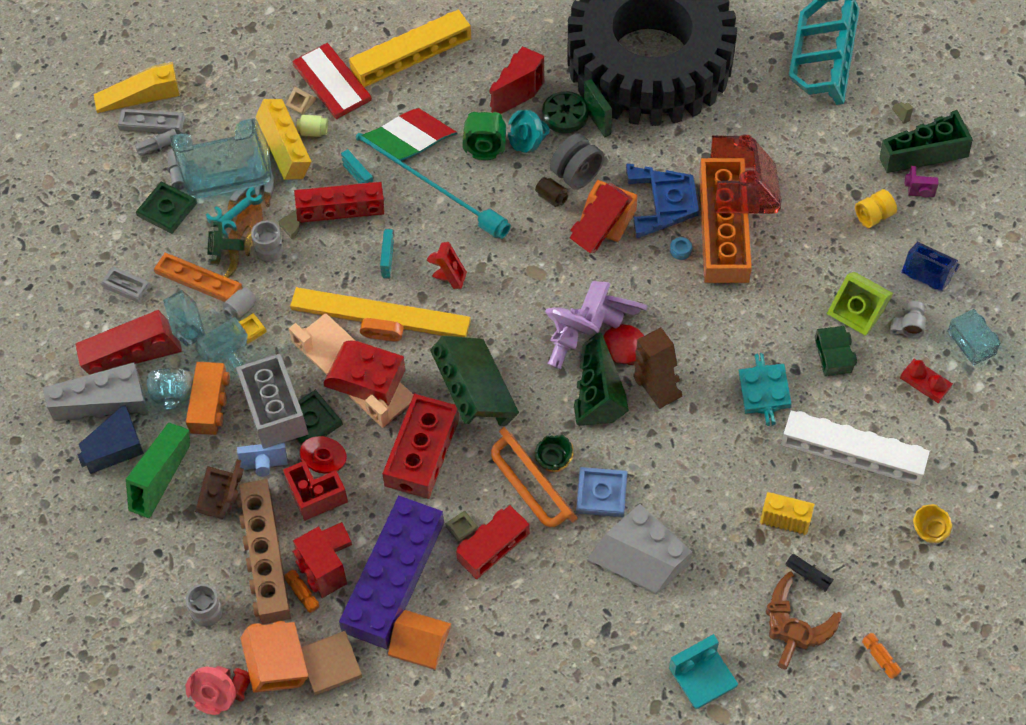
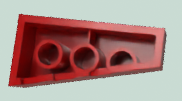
[75,310,182,375]

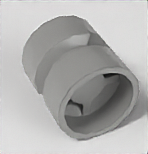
[251,221,284,262]
[185,584,223,627]

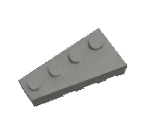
[43,363,149,420]

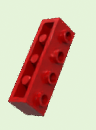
[294,182,384,223]

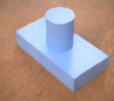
[237,442,288,477]

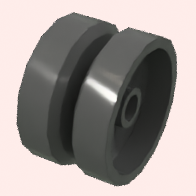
[550,133,605,190]

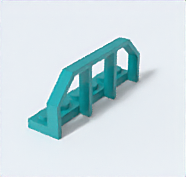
[789,0,860,105]

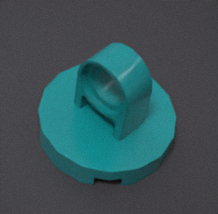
[508,110,550,153]

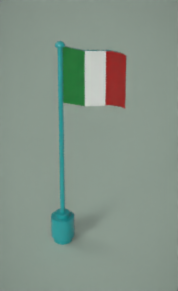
[356,108,511,239]

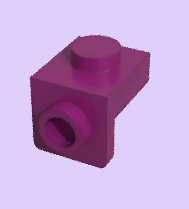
[905,166,939,198]

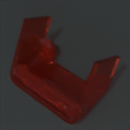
[710,134,782,214]

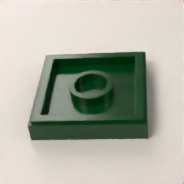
[584,79,612,138]
[136,181,197,234]
[296,389,343,445]

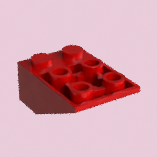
[489,46,545,114]

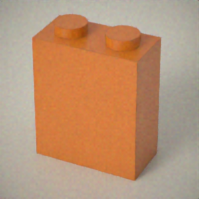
[240,621,308,693]

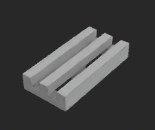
[101,266,152,303]

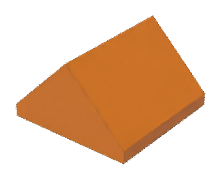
[388,610,451,670]

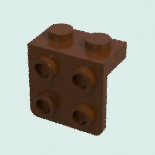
[195,459,244,520]

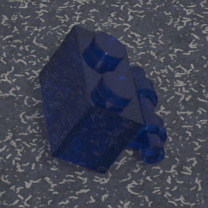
[901,241,960,291]

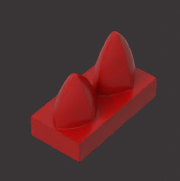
[427,242,467,289]
[900,359,953,404]

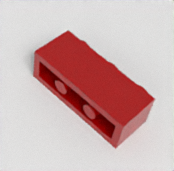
[569,183,633,253]
[456,505,530,580]

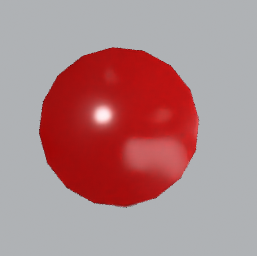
[603,324,644,365]

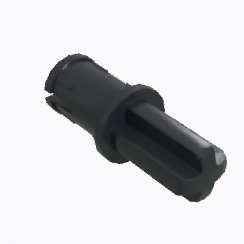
[786,554,834,592]

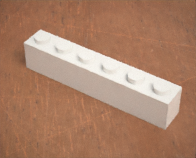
[781,410,930,485]

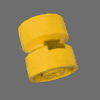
[855,189,897,228]

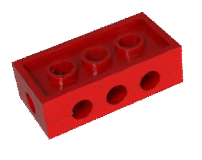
[382,393,460,499]

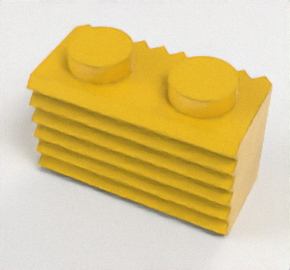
[760,492,815,535]

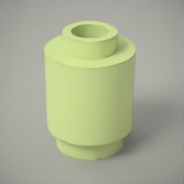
[296,115,328,137]

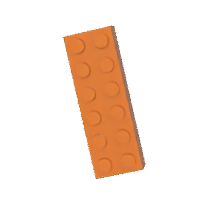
[699,158,752,283]

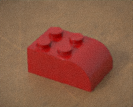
[323,340,405,406]

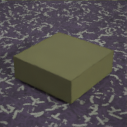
[445,511,479,544]

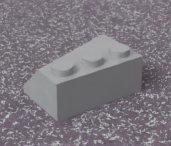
[587,504,692,595]

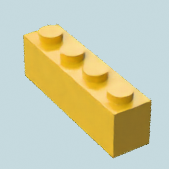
[256,99,312,180]

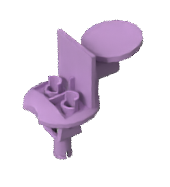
[545,281,648,369]

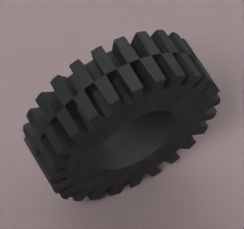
[567,0,737,126]

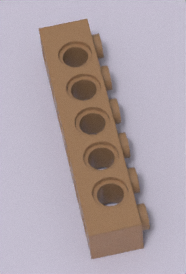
[236,479,291,625]

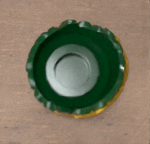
[534,434,573,472]

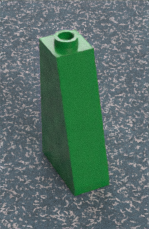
[126,422,190,519]

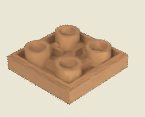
[301,631,363,696]

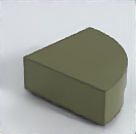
[892,102,913,124]
[278,210,301,239]

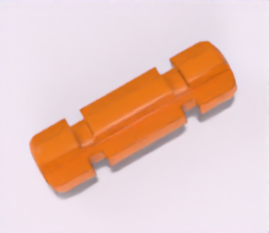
[284,570,319,613]
[862,633,901,679]

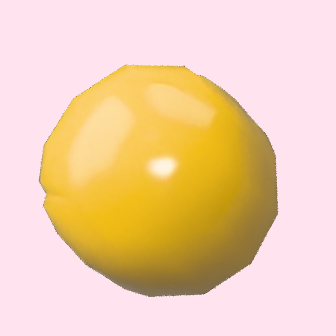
[913,504,953,543]

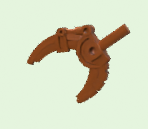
[766,571,842,670]

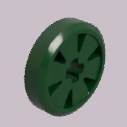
[542,91,589,133]

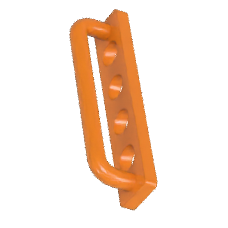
[491,427,578,527]

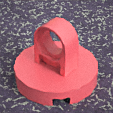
[185,666,236,715]

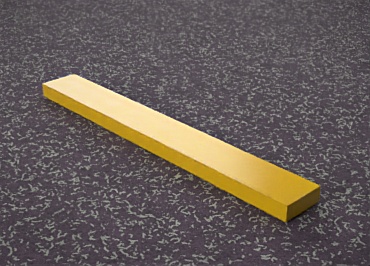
[290,287,471,337]

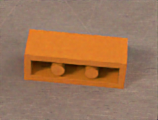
[186,362,230,435]

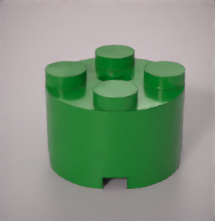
[462,112,506,161]

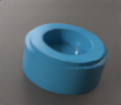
[670,237,692,260]

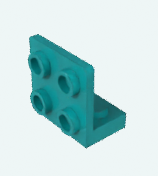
[669,634,738,709]

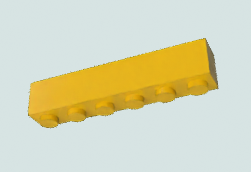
[349,9,471,88]

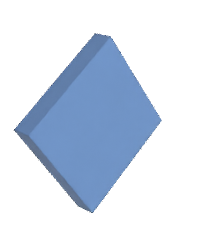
[576,467,627,517]

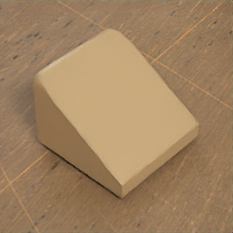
[286,87,317,115]

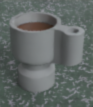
[890,301,926,338]

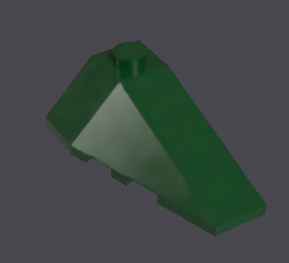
[574,332,629,426]

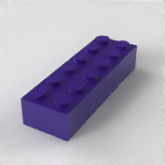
[339,495,444,650]

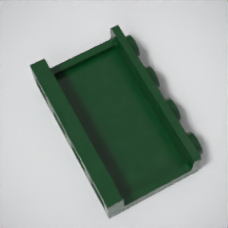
[430,336,519,426]

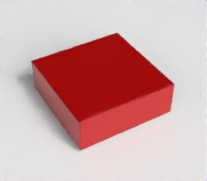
[322,522,352,552]

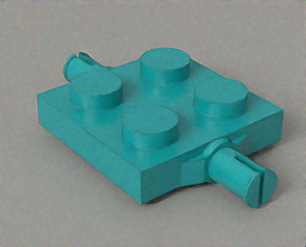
[738,353,792,426]

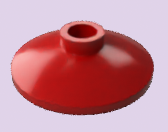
[299,436,347,474]

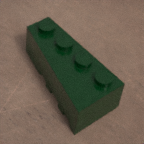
[879,110,973,173]

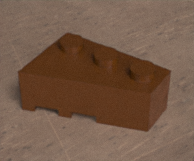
[633,327,683,409]

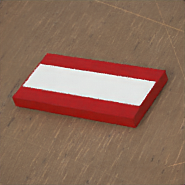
[292,42,372,119]

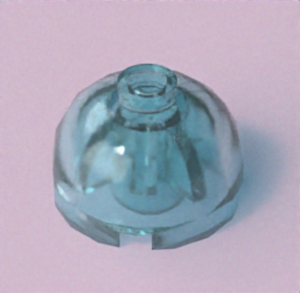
[147,368,193,409]

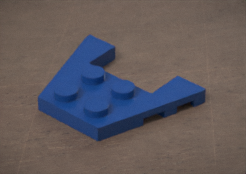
[626,163,699,238]

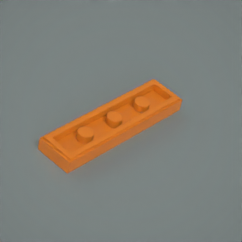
[154,252,243,302]

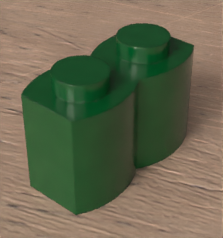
[815,326,857,376]

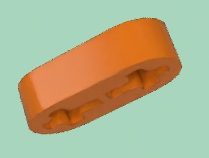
[360,318,404,341]

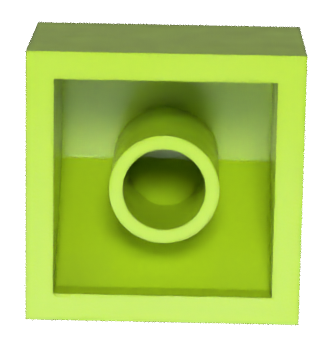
[827,272,893,336]

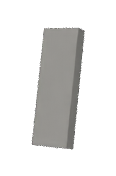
[118,109,185,134]

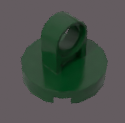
[207,221,245,266]

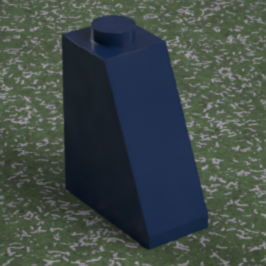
[77,405,144,474]

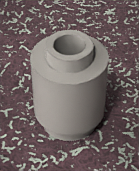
[223,288,256,320]

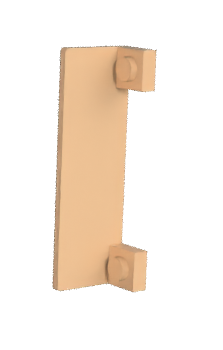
[289,314,414,428]

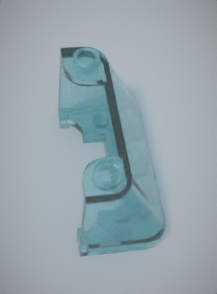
[170,118,271,199]

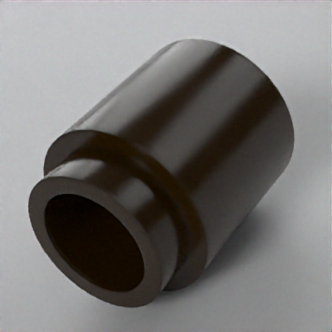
[535,177,568,207]

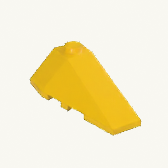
[94,62,180,113]

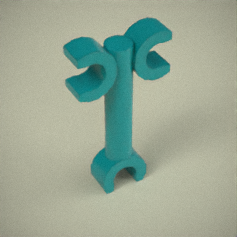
[206,187,263,238]

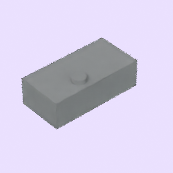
[236,354,308,449]

